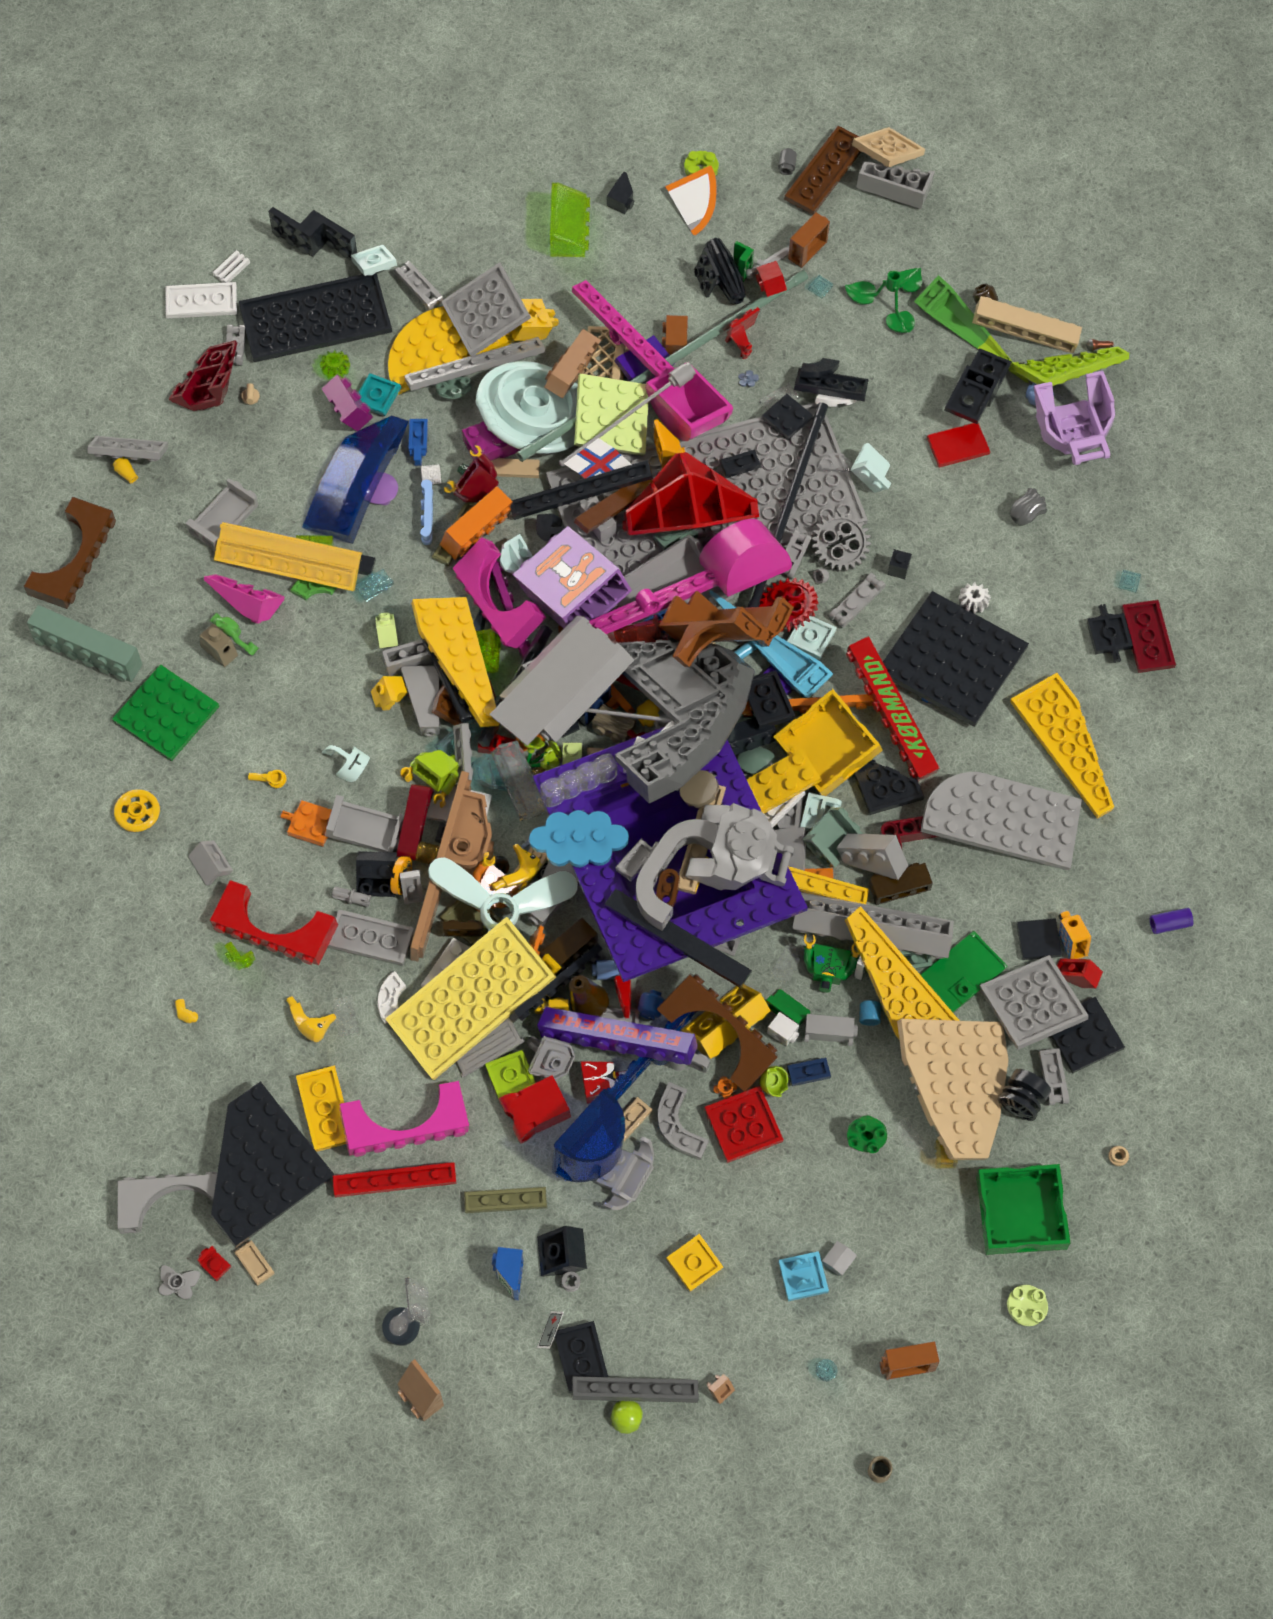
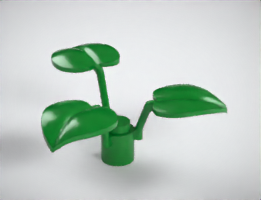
[845,268,922,333]

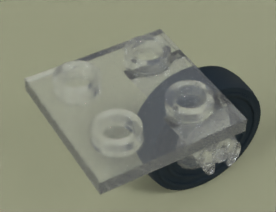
[382,1277,430,1346]

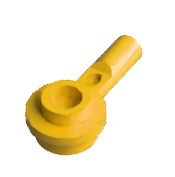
[248,770,287,788]

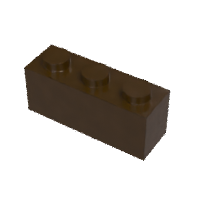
[869,863,933,905]
[539,918,598,976]

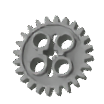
[811,512,871,572]

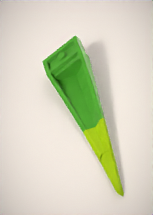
[914,275,1029,383]

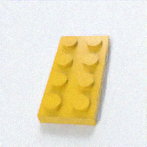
[747,748,822,814]
[296,1065,346,1152]

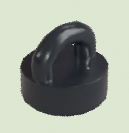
[493,856,510,874]

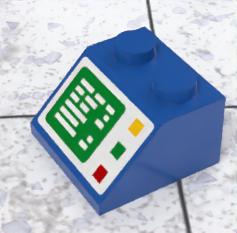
[492,1247,524,1301]

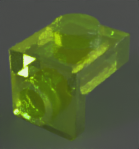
[224,941,256,970]

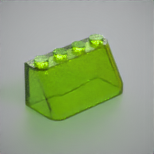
[550,182,590,257]

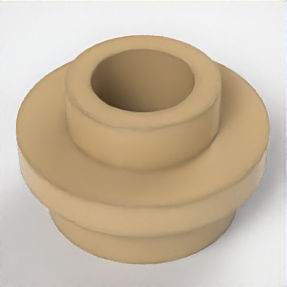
[1108,1146,1129,1166]

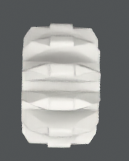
[958,582,991,614]

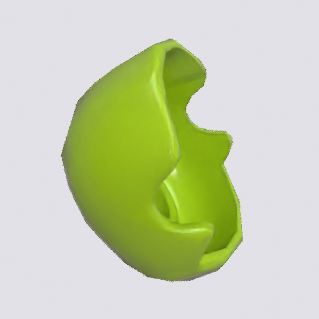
[760,1066,788,1097]
[610,1401,643,1434]

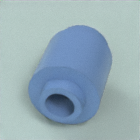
[592,960,620,980]

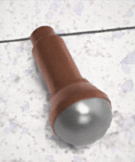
[1086,339,1114,351]

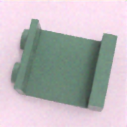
[802,807,862,868]

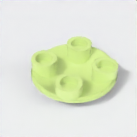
[1007,1285,1048,1326]

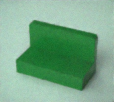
[733,241,754,282]
[766,989,810,1027]

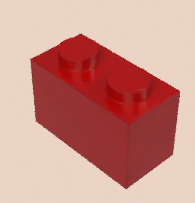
[755,261,787,297]

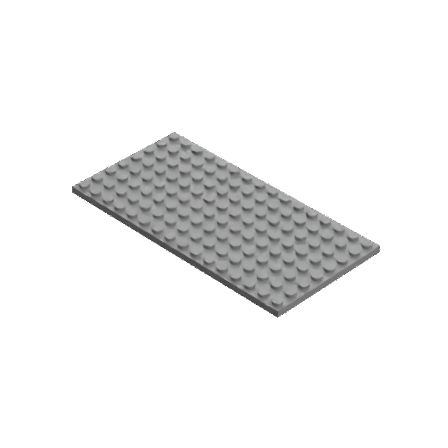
[546,403,868,576]

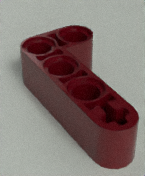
[397,784,434,861]
[880,816,939,849]

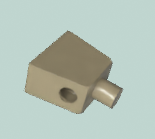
[200,624,238,668]

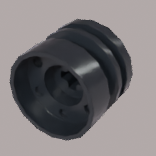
[998,1069,1051,1121]

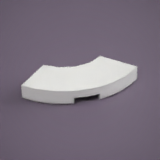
[815,394,857,407]
[378,971,406,1024]

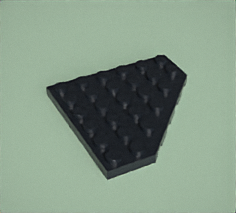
[211,1081,335,1249]

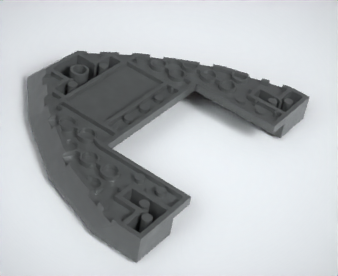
[521,640,755,803]

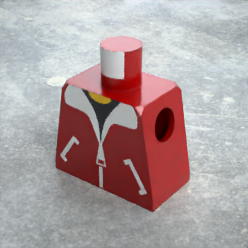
[581,1061,628,1104]

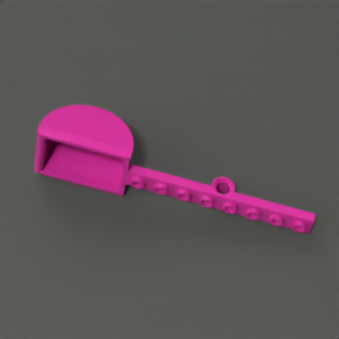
[572,280,733,441]
[589,519,792,634]

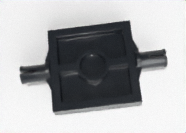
[1087,604,1133,663]

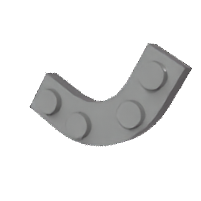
[658,1082,709,1160]

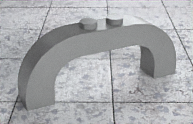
[636,819,718,931]

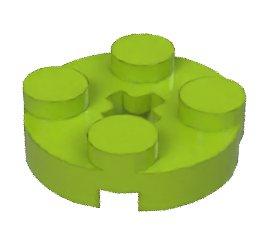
[684,151,719,176]

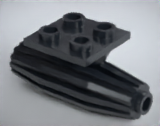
[694,238,746,304]

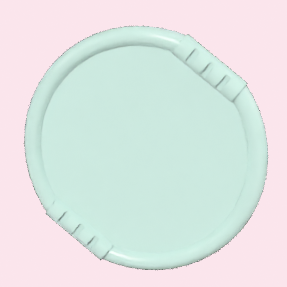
[475,361,578,454]

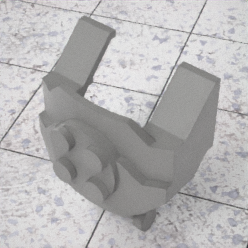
[685,803,794,891]

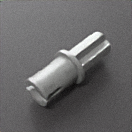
[332,886,372,907]

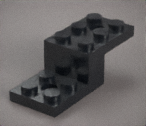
[268,207,357,258]
[944,348,1012,424]

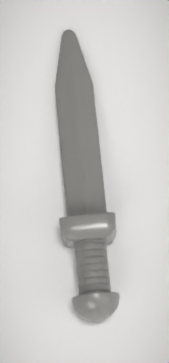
[746,246,789,279]

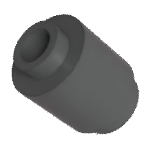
[778,148,797,175]

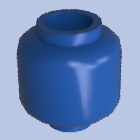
[637,990,665,1020]

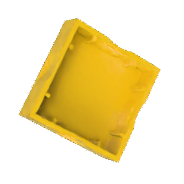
[774,689,883,796]

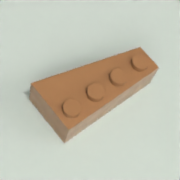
[544,329,601,399]

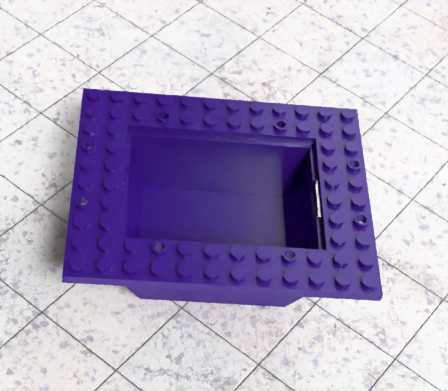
[533,727,808,982]

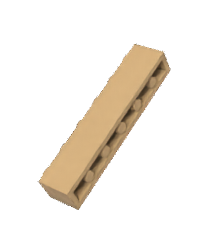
[972,296,1082,353]

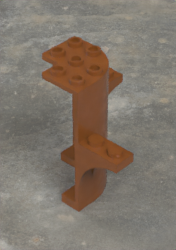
[659,591,794,667]

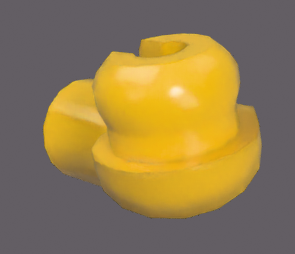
[175,999,198,1023]

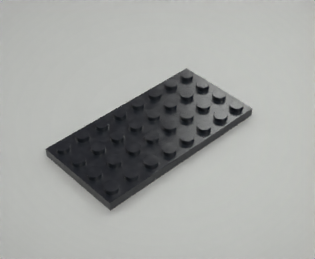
[239,272,392,362]

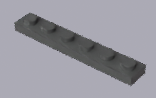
[572,1377,699,1403]

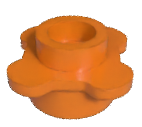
[713,1076,737,1099]

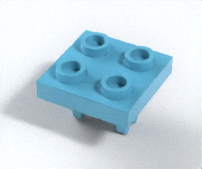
[778,1251,829,1302]

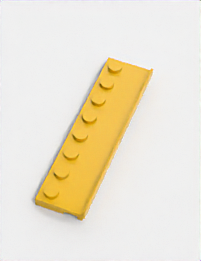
[214,522,362,591]

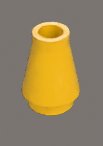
[112,456,138,484]

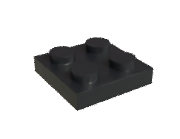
[762,393,813,440]

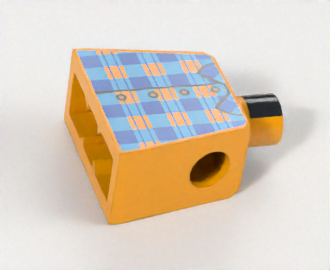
[1058,911,1091,959]

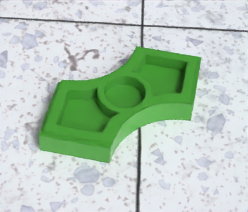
[290,579,337,600]

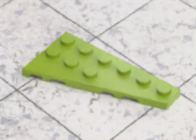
[1011,347,1129,386]

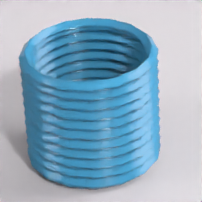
[859,1000,881,1026]

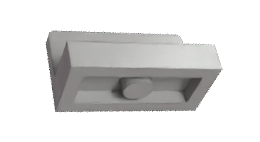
[189,840,233,885]

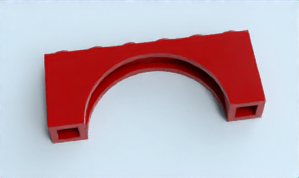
[210,880,338,965]

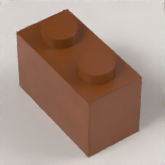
[662,315,688,355]

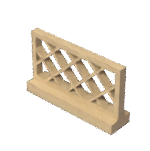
[582,326,629,380]

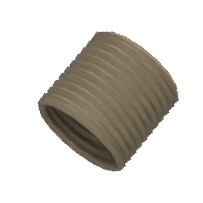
[868,1456,893,1483]

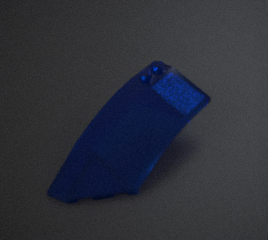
[302,415,409,544]

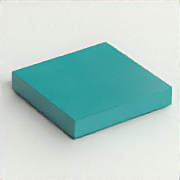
[358,373,402,416]

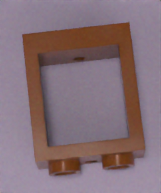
[788,212,830,268]
[880,1341,940,1380]

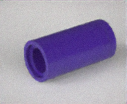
[1149,908,1194,934]

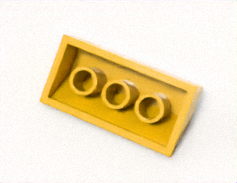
[681,984,771,1059]

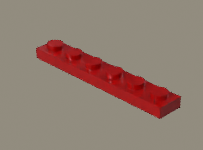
[333,1162,457,1198]

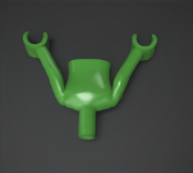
[210,613,259,656]

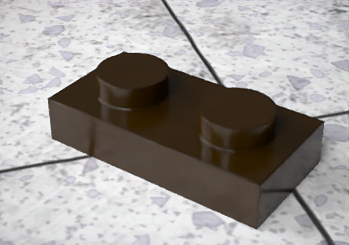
[443,920,483,937]

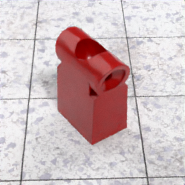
[499,1075,571,1144]

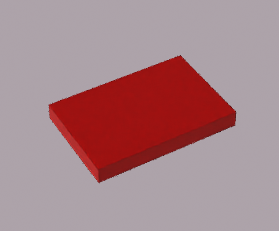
[927,423,990,468]

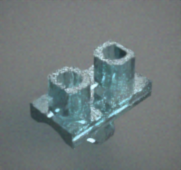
[356,569,394,602]

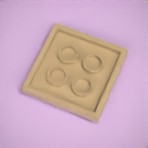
[852,127,925,167]

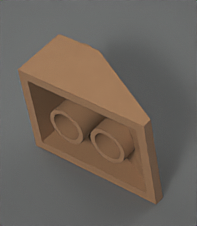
[397,1359,444,1421]

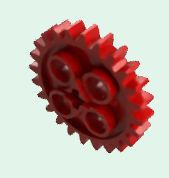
[759,578,819,632]

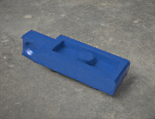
[409,419,428,466]

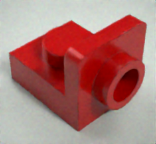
[197,1246,231,1282]

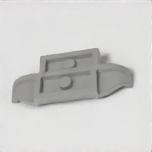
[596,1137,654,1210]

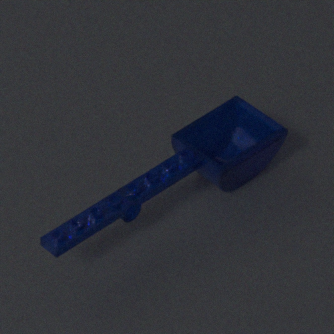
[552,1011,698,1182]

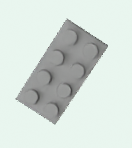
[88,436,168,461]
[328,910,414,966]

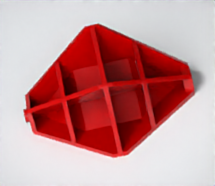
[622,452,759,535]

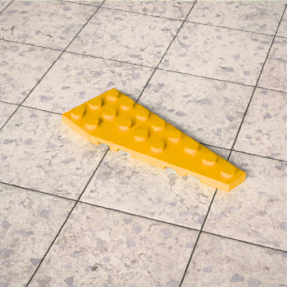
[411,597,500,727]
[1010,673,1114,819]
[845,906,960,1040]

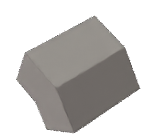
[823,1241,857,1276]

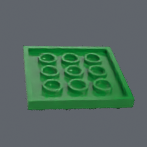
[112,664,220,761]

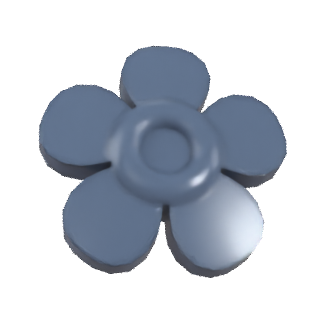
[738,370,759,387]

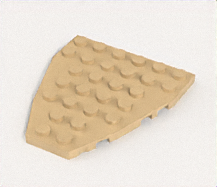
[897,1019,1008,1160]

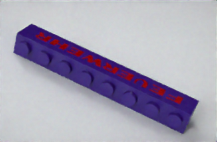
[537,1007,697,1065]

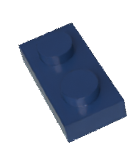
[787,1057,831,1086]

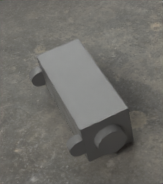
[804,1014,858,1046]

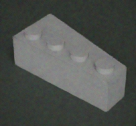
[856,162,935,209]

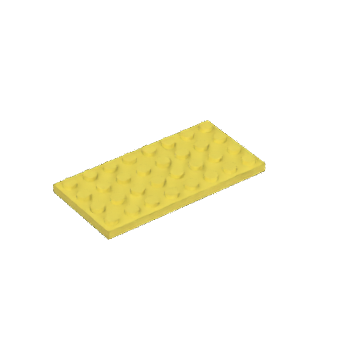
[386,917,556,1080]

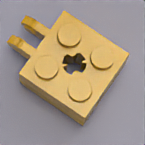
[511,299,559,341]

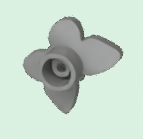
[159,1265,201,1300]

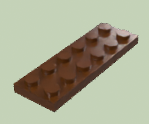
[784,126,861,215]

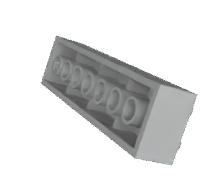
[793,892,954,958]

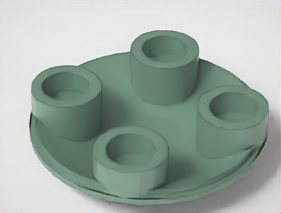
[436,376,471,399]
[738,747,776,775]

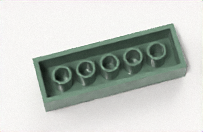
[27,605,142,683]

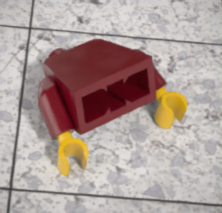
[444,445,499,503]

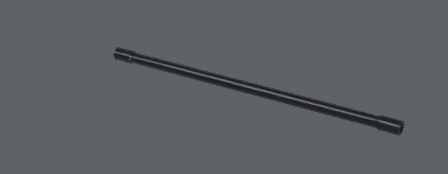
[747,402,828,608]

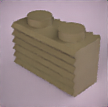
[592,704,636,744]

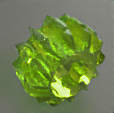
[320,349,351,380]

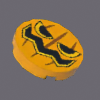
[390,856,412,895]

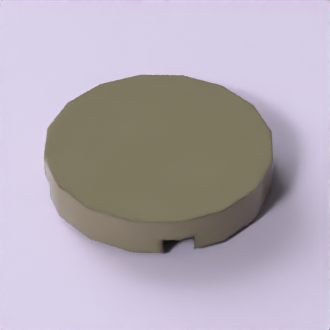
[680,770,719,808]

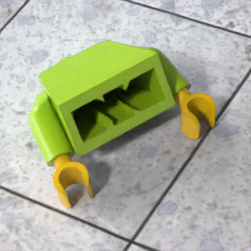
[400,750,459,808]

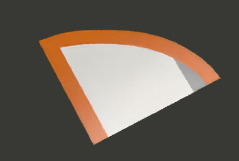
[665,165,716,235]

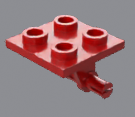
[725,307,760,359]

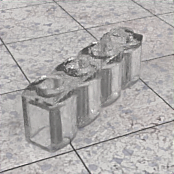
[540,754,617,807]

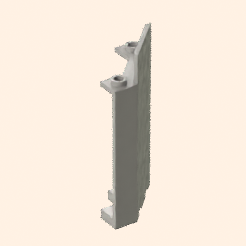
[609,535,734,643]
[490,615,634,746]

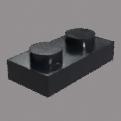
[720,450,761,478]

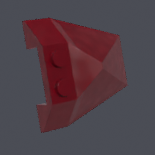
[169,340,237,411]

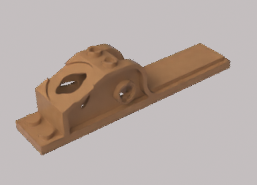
[411,771,494,962]

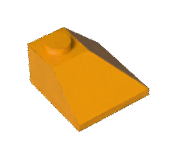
[653,419,685,468]

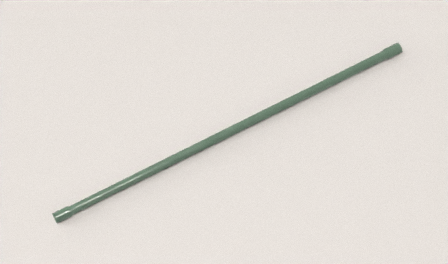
[516,270,808,462]

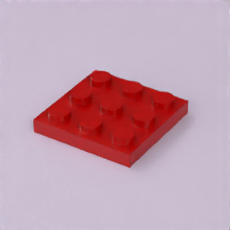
[704,1086,784,1163]

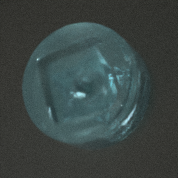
[816,1359,838,1382]

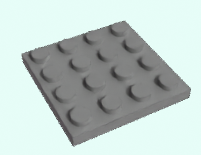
[441,262,531,357]
[980,955,1088,1050]

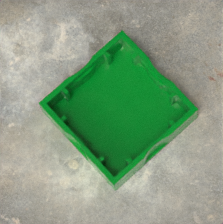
[976,1164,1071,1255]

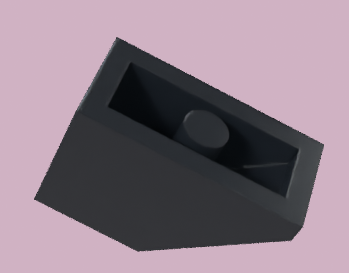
[607,172,635,214]

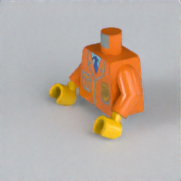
[472,852,527,912]

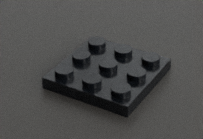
[1051,997,1125,1074]

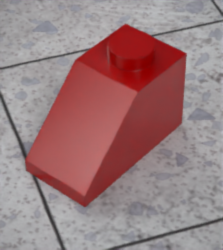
[1057,958,1103,989]

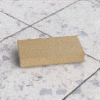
[234,1240,275,1286]

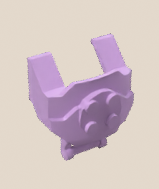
[1034,371,1115,465]

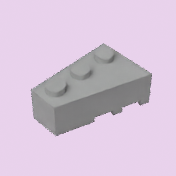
[837,834,908,880]

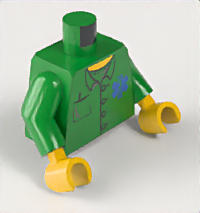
[803,934,859,993]

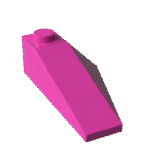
[204,574,285,623]

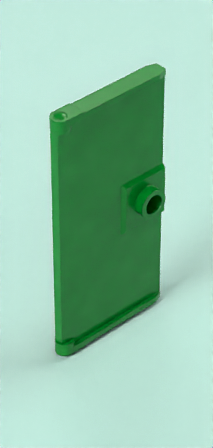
[921,931,1008,1013]

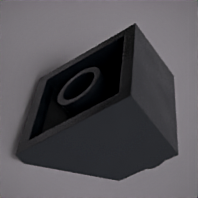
[537,1226,587,1277]

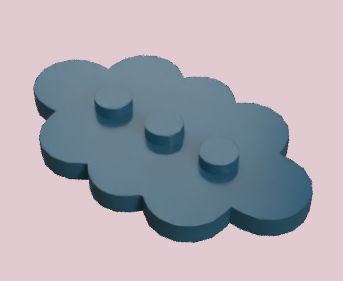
[529,810,629,867]

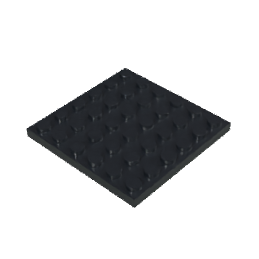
[883,591,1029,727]

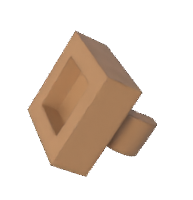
[707,1374,735,1404]

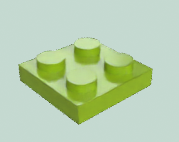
[485,1050,536,1100]

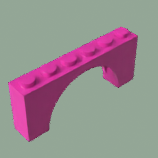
[453,537,546,649]
[340,1081,469,1157]

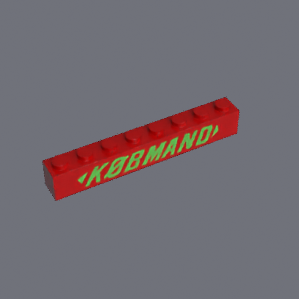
[846,636,940,781]

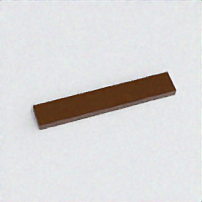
[574,479,652,534]

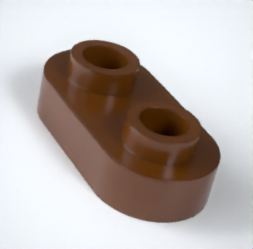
[656,869,680,907]

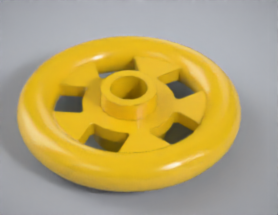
[114,789,160,832]

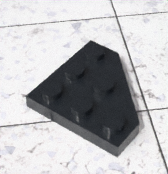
[854,759,924,815]

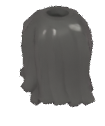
[1010,488,1047,526]

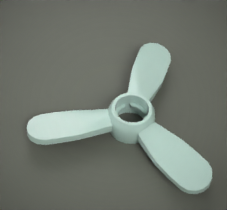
[428,858,578,932]

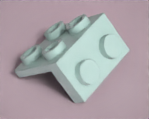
[851,443,891,493]

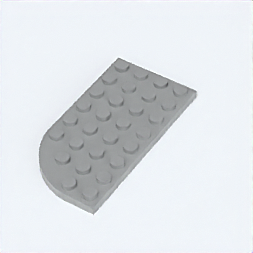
[921,772,1082,870]

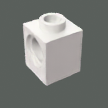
[767,1012,799,1047]

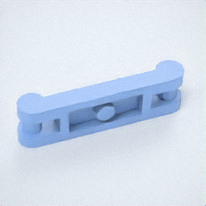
[420,479,433,545]

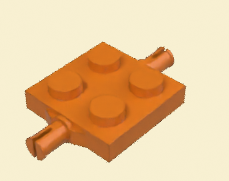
[281,800,332,847]

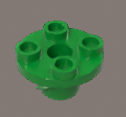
[847,1115,887,1154]

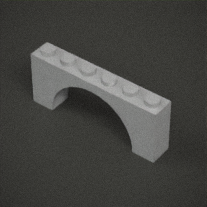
[118,1172,217,1234]

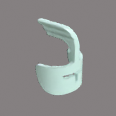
[322,745,370,782]

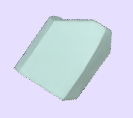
[500,534,533,574]

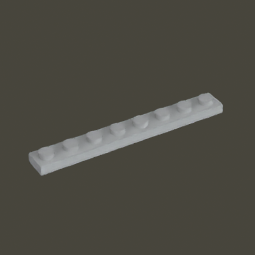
[404,337,545,391]

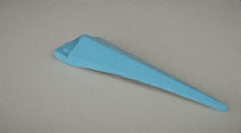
[709,590,833,698]

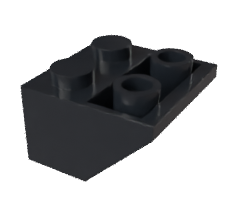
[356,851,397,897]

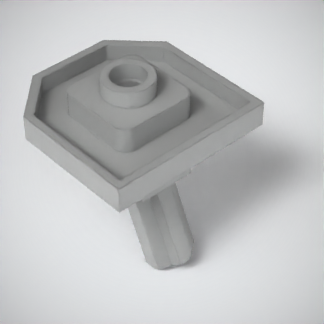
[526,1036,575,1080]

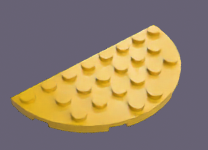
[388,306,516,395]

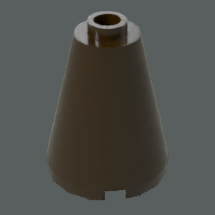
[569,975,610,1017]

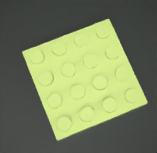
[574,374,648,456]

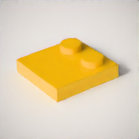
[666,1234,723,1292]

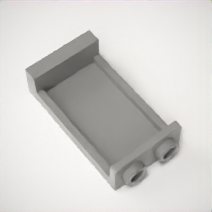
[186,479,258,551]
[325,795,403,852]

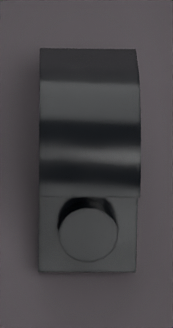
[536,513,566,543]

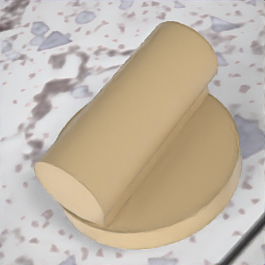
[242,383,260,405]

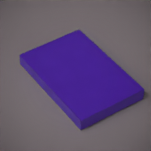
[614,335,675,384]

